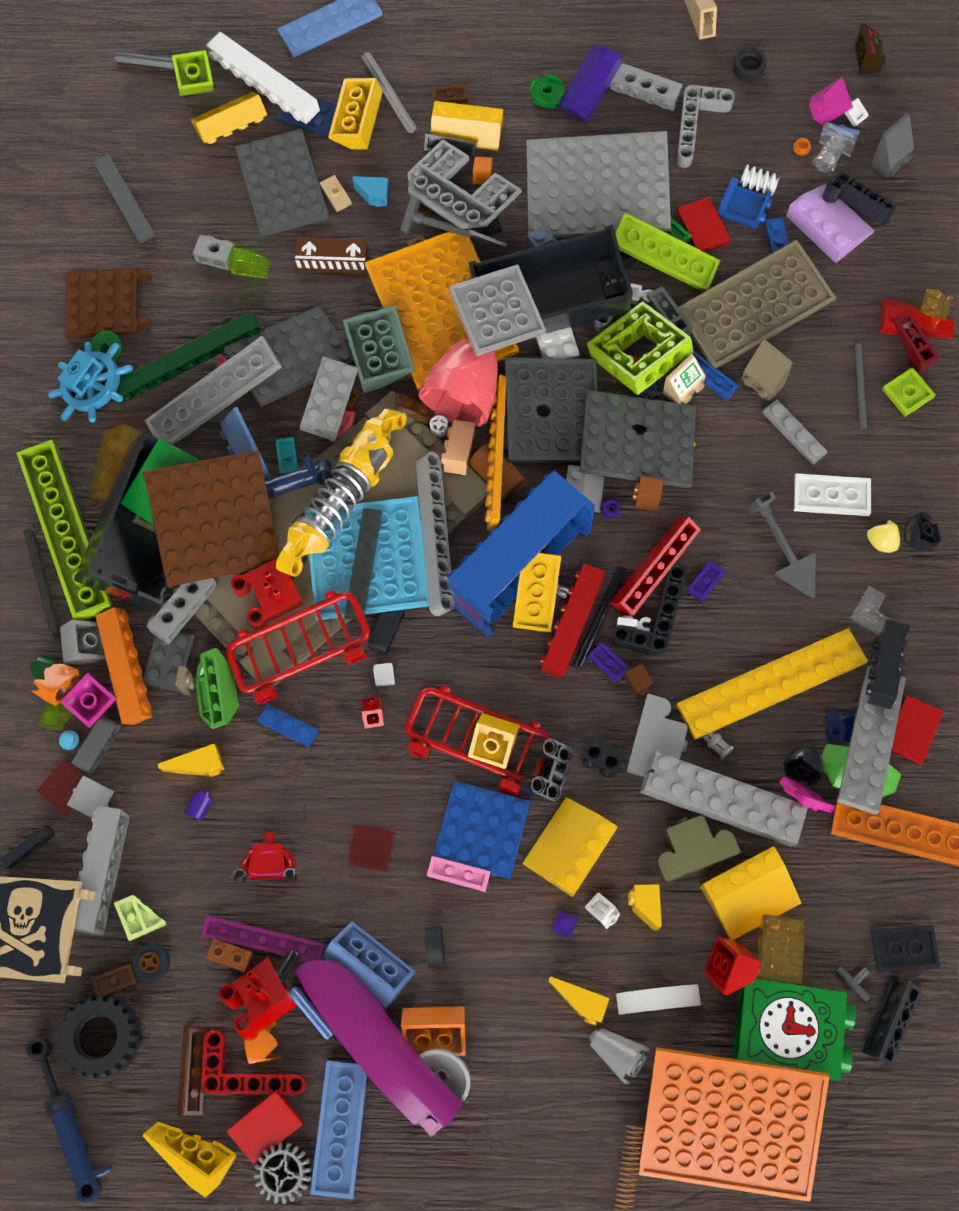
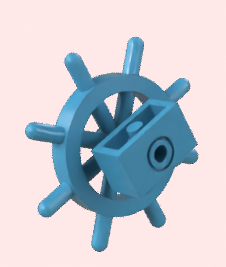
[48,342,133,423]

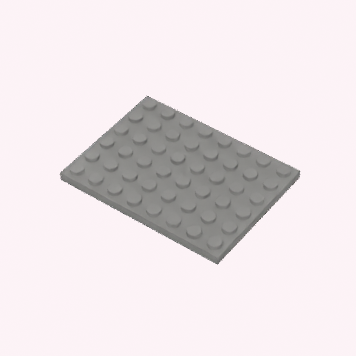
[527,131,671,238]

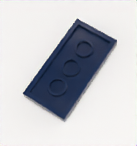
[275,97,337,137]

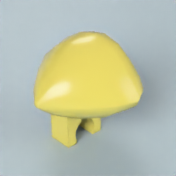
[867,520,900,553]

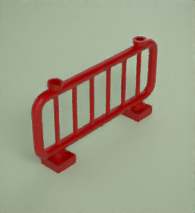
[226,590,370,704]
[404,685,551,797]

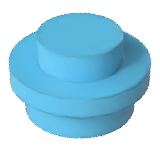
[59,730,79,750]

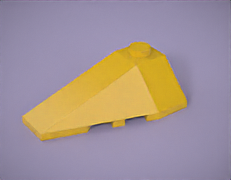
[143,1122,237,1198]

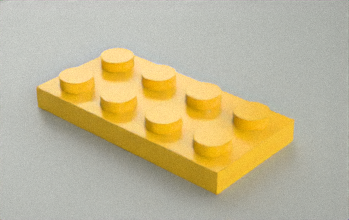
[513,553,561,632]

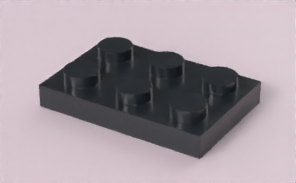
[871,925,940,972]

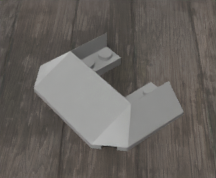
[408,139,522,229]

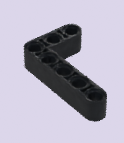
[612,564,686,657]

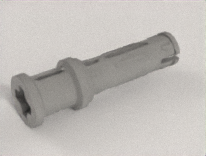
[680,716,734,760]

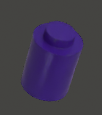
[184,789,213,821]

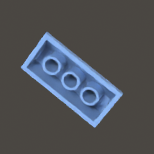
[219,407,271,480]
[322,921,416,1009]

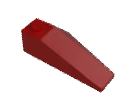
[880,299,954,339]

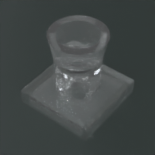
[812,121,858,174]

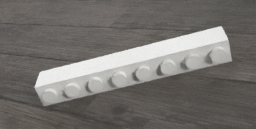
[206,32,320,124]

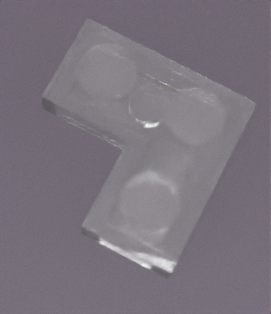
[850,586,894,636]

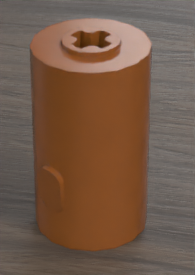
[469,443,527,502]

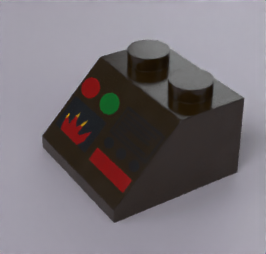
[854,23,885,74]

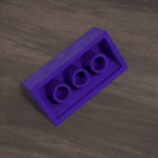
[558,45,623,123]

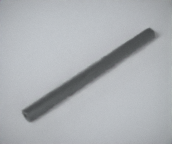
[854,344,867,430]

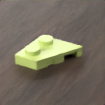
[114,895,166,942]

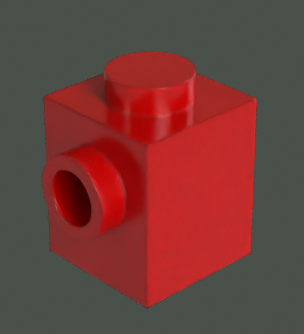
[361,697,384,728]

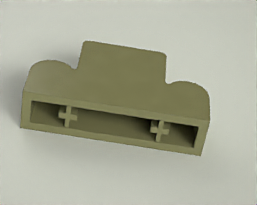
[657,815,741,884]

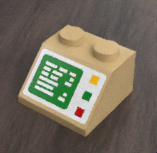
[662,354,706,404]

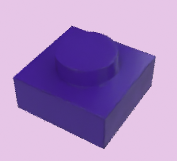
[552,911,578,938]

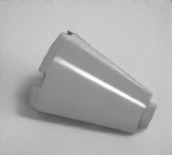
[589,1028,650,1085]

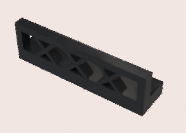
[862,975,923,1067]

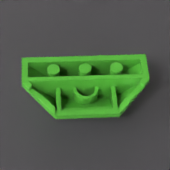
[195,648,239,729]
[821,744,901,797]

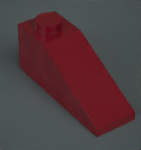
[894,312,940,374]

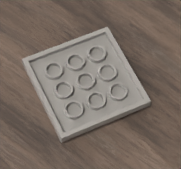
[448,264,546,356]

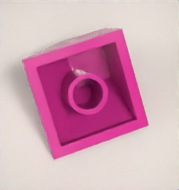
[809,77,853,126]

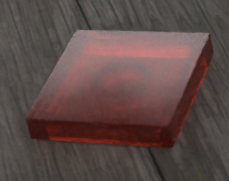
[37,760,83,816]
[348,825,395,872]

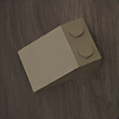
[741,339,793,401]

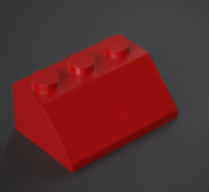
[703,935,761,995]

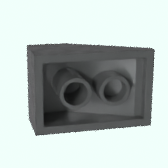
[871,113,914,178]

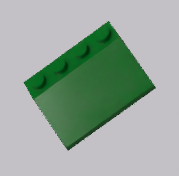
[120,438,201,526]

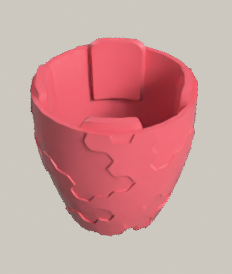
[419,339,498,427]

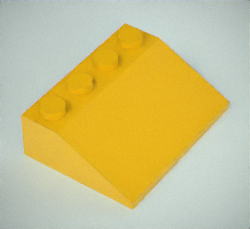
[522,797,618,897]
[700,846,801,940]

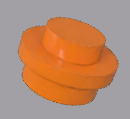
[793,138,811,156]

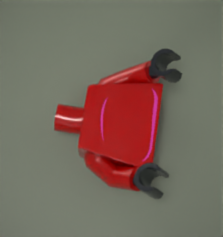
[234,832,298,883]

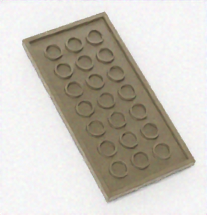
[678,240,836,369]

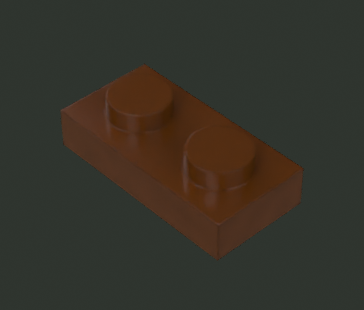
[432,84,468,104]
[394,393,431,424]
[91,963,138,997]

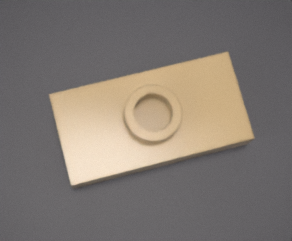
[320,175,352,212]

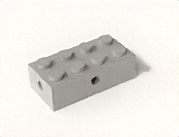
[299,356,358,441]

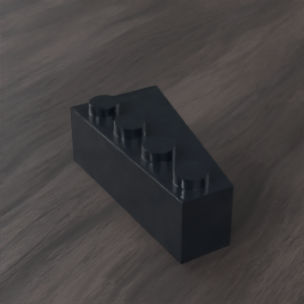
[865,619,910,709]

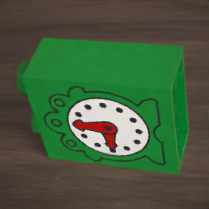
[732,979,856,1081]

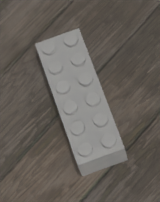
[74,806,130,936]

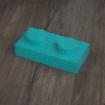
[275,437,299,475]

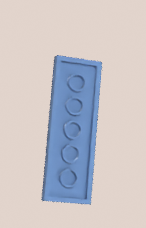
[277,0,382,58]
[310,1061,368,1199]

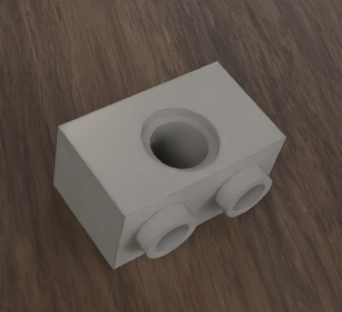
[193,235,236,270]

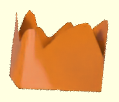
[31,663,81,706]
[243,1022,282,1064]

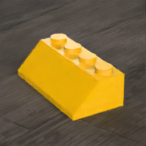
[329,78,383,149]
[190,92,267,144]
[431,101,503,151]

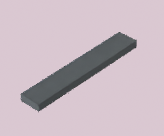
[93,154,155,244]

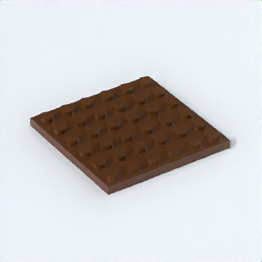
[143,450,280,587]

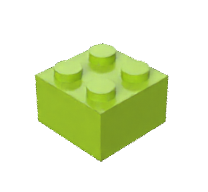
[172,50,214,96]

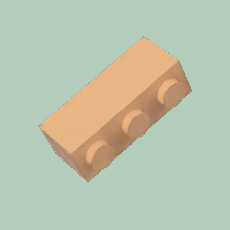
[441,420,476,475]

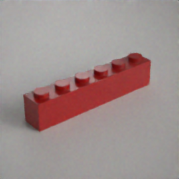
[610,517,701,616]
[540,564,605,680]

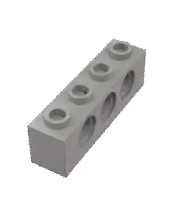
[610,63,683,111]
[147,578,217,645]

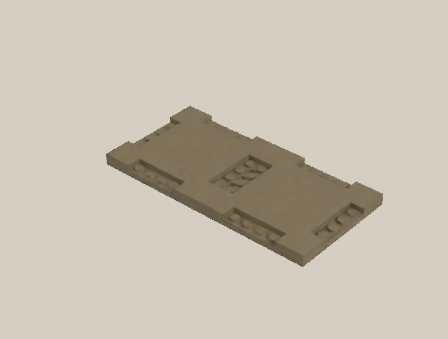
[170,390,489,688]

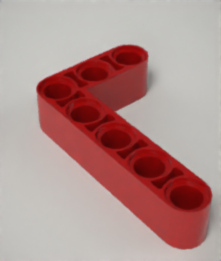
[202,1030,307,1095]

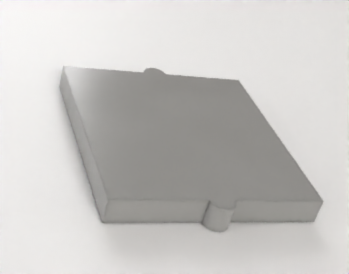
[67,776,114,817]

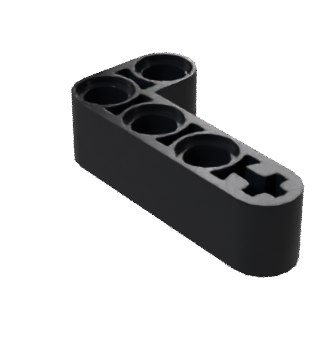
[822,172,896,225]

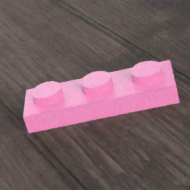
[427,856,491,892]

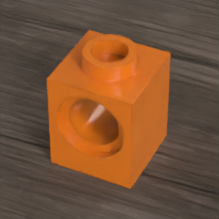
[473,156,493,185]

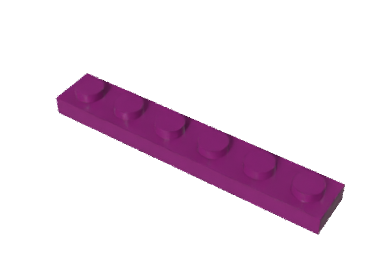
[201,916,325,961]

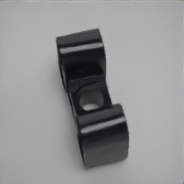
[520,738,573,801]

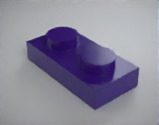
[687,561,725,602]
[588,642,630,684]

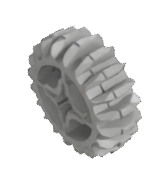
[253,1142,312,1204]

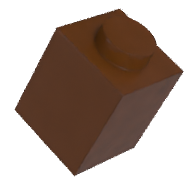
[624,664,654,697]

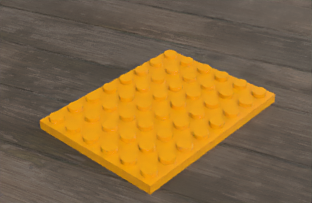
[365,232,519,391]

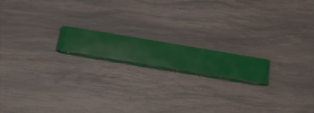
[116,312,261,403]

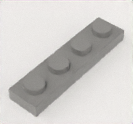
[763,400,828,465]

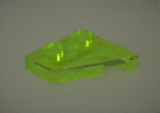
[38,701,74,731]

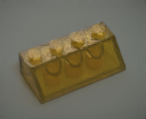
[88,424,142,502]

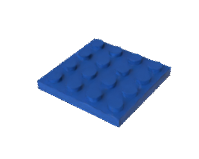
[433,781,531,880]

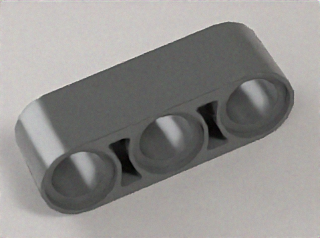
[72,716,121,774]

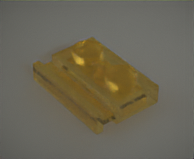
[920,288,952,321]

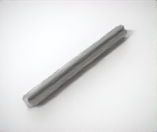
[362,52,416,133]

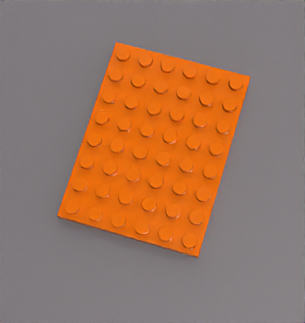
[638,1047,829,1202]

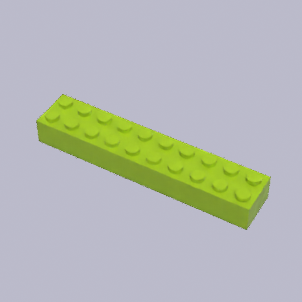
[17,440,114,621]

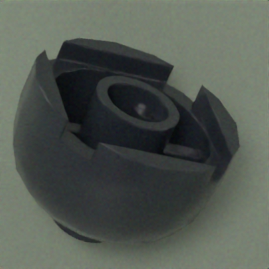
[903,512,941,551]
[783,746,825,785]

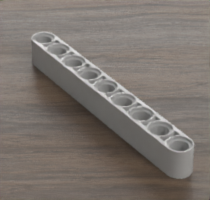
[416,452,454,616]

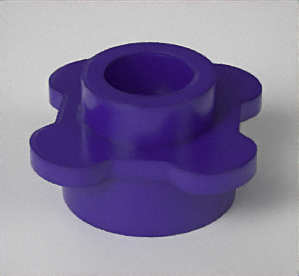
[601,500,621,519]

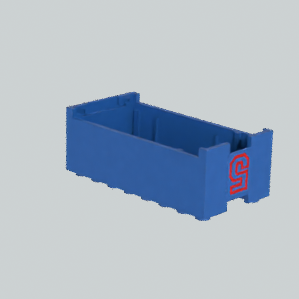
[447,471,595,638]

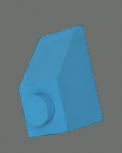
[353,176,389,207]

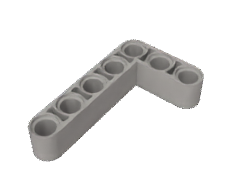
[676,85,735,168]

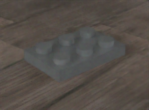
[143,633,196,692]

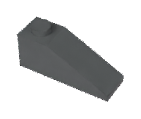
[647,286,693,336]

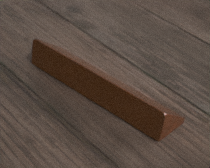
[177,1028,208,1116]

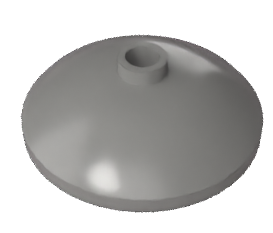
[419,1048,471,1102]

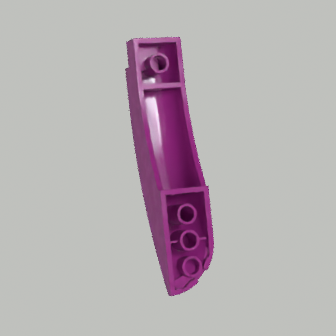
[294,959,464,1137]

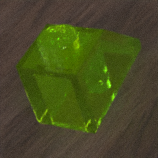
[229,247,270,278]

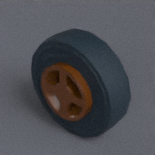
[132,944,170,982]

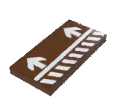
[294,237,367,274]

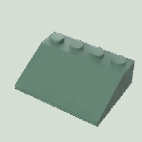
[343,306,415,393]

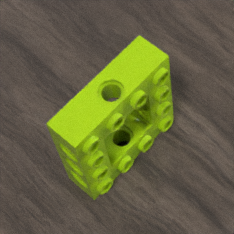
[587,301,693,395]

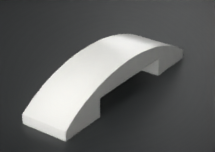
[616,984,701,1015]

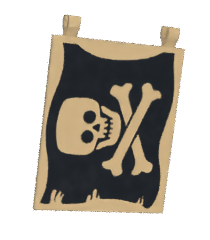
[0,877,96,983]

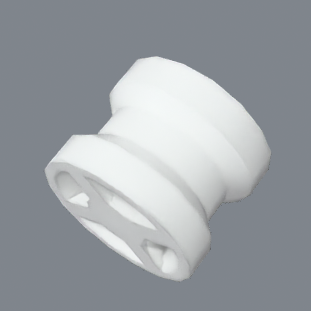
[430,415,448,438]

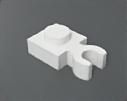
[630,283,653,305]

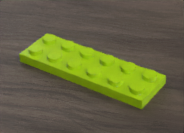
[615,213,720,292]

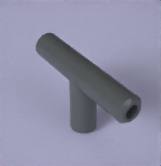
[836,966,871,1002]

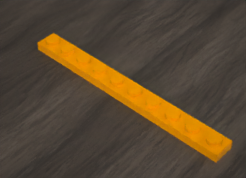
[485,374,506,531]

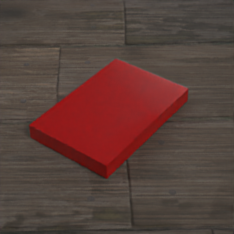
[676,197,731,252]
[891,695,944,765]
[226,1089,303,1164]

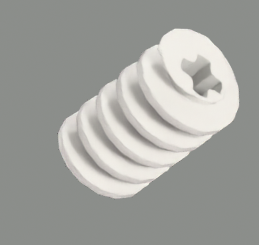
[740,164,780,196]

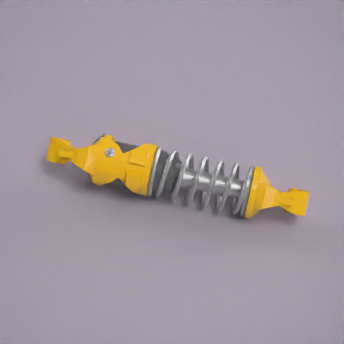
[276,409,407,577]

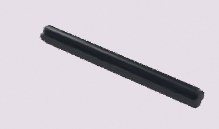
[573,566,627,669]

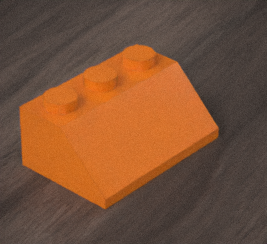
[401,1007,466,1056]

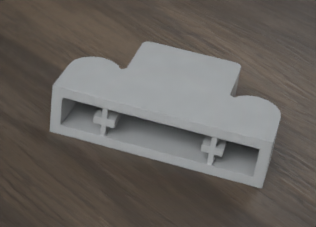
[626,694,688,777]

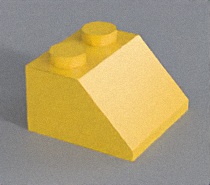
[468,713,520,769]
[628,884,662,931]

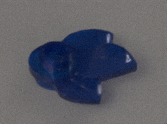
[825,708,856,743]

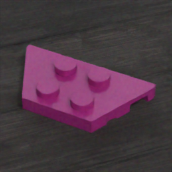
[779,776,836,814]

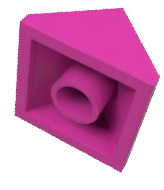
[60,673,117,728]

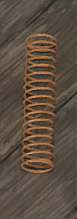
[614,1125,644,1211]

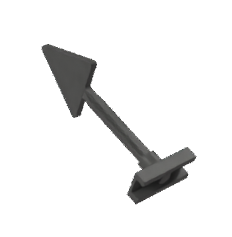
[400,196,507,248]
[747,491,816,599]

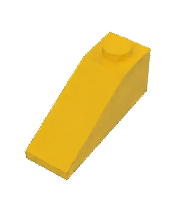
[158,744,224,777]
[548,976,609,1026]

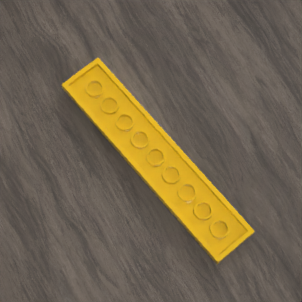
[676,628,868,740]

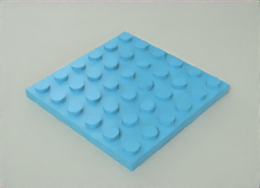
[305,496,429,621]

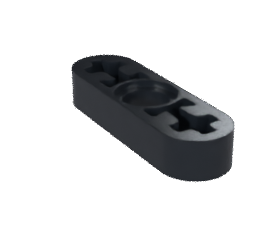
[1,825,56,869]

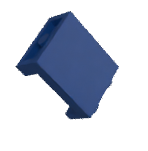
[718,177,773,229]

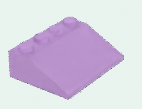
[786,184,874,263]

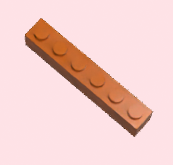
[96,607,152,725]

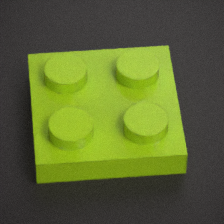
[882,367,935,417]

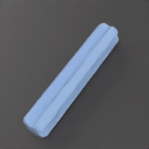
[290,987,334,1039]

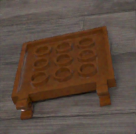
[64,267,151,339]

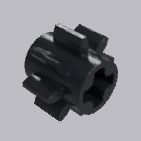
[639,381,661,400]

